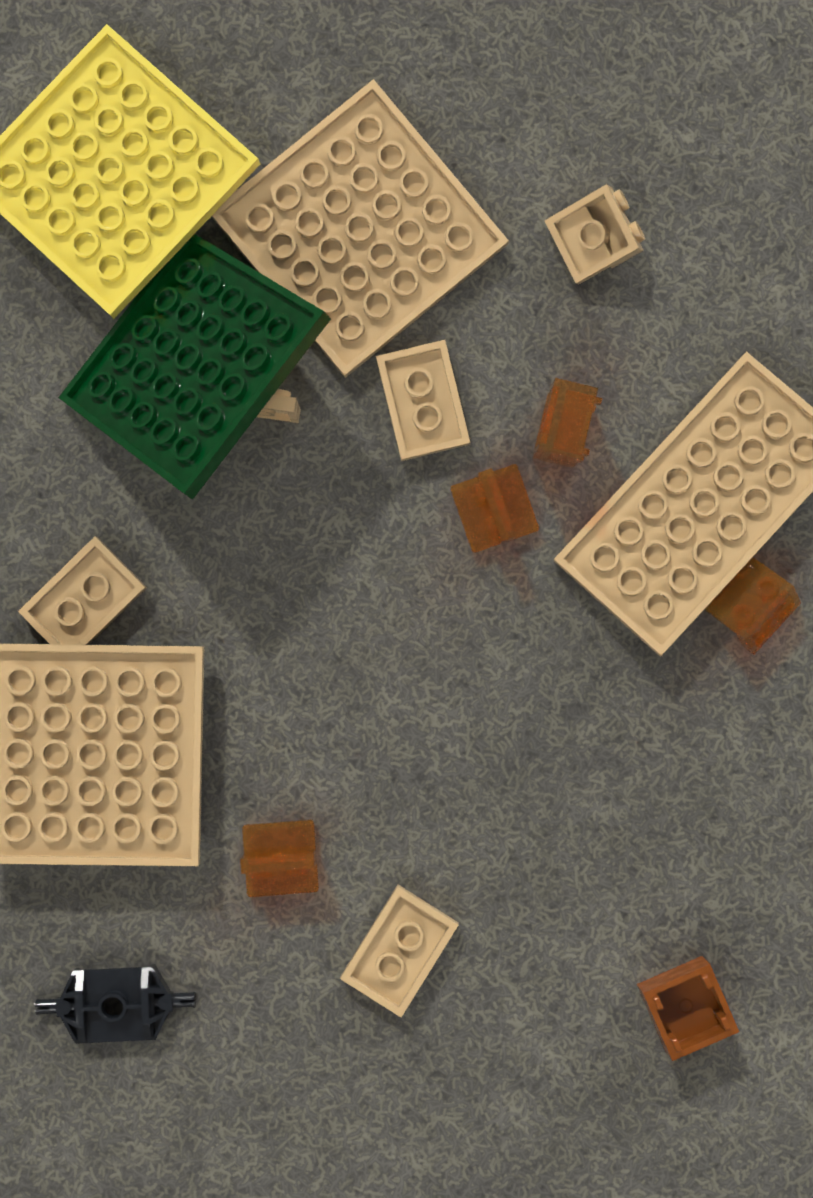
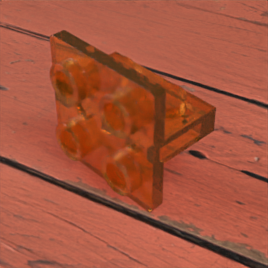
[450,464,539,553]
[240,819,319,897]

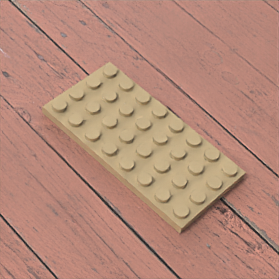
[554,351,813,657]

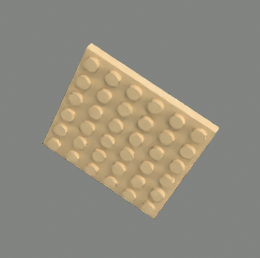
[211,79,509,378]
[0,644,204,866]

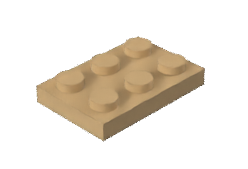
[376,340,470,461]
[18,536,147,645]
[340,884,459,1017]

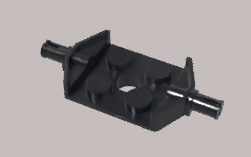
[35,964,196,1044]

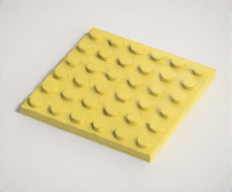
[0,24,260,319]

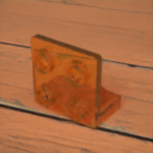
[704,557,801,655]

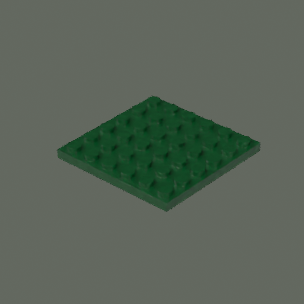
[58,234,331,500]

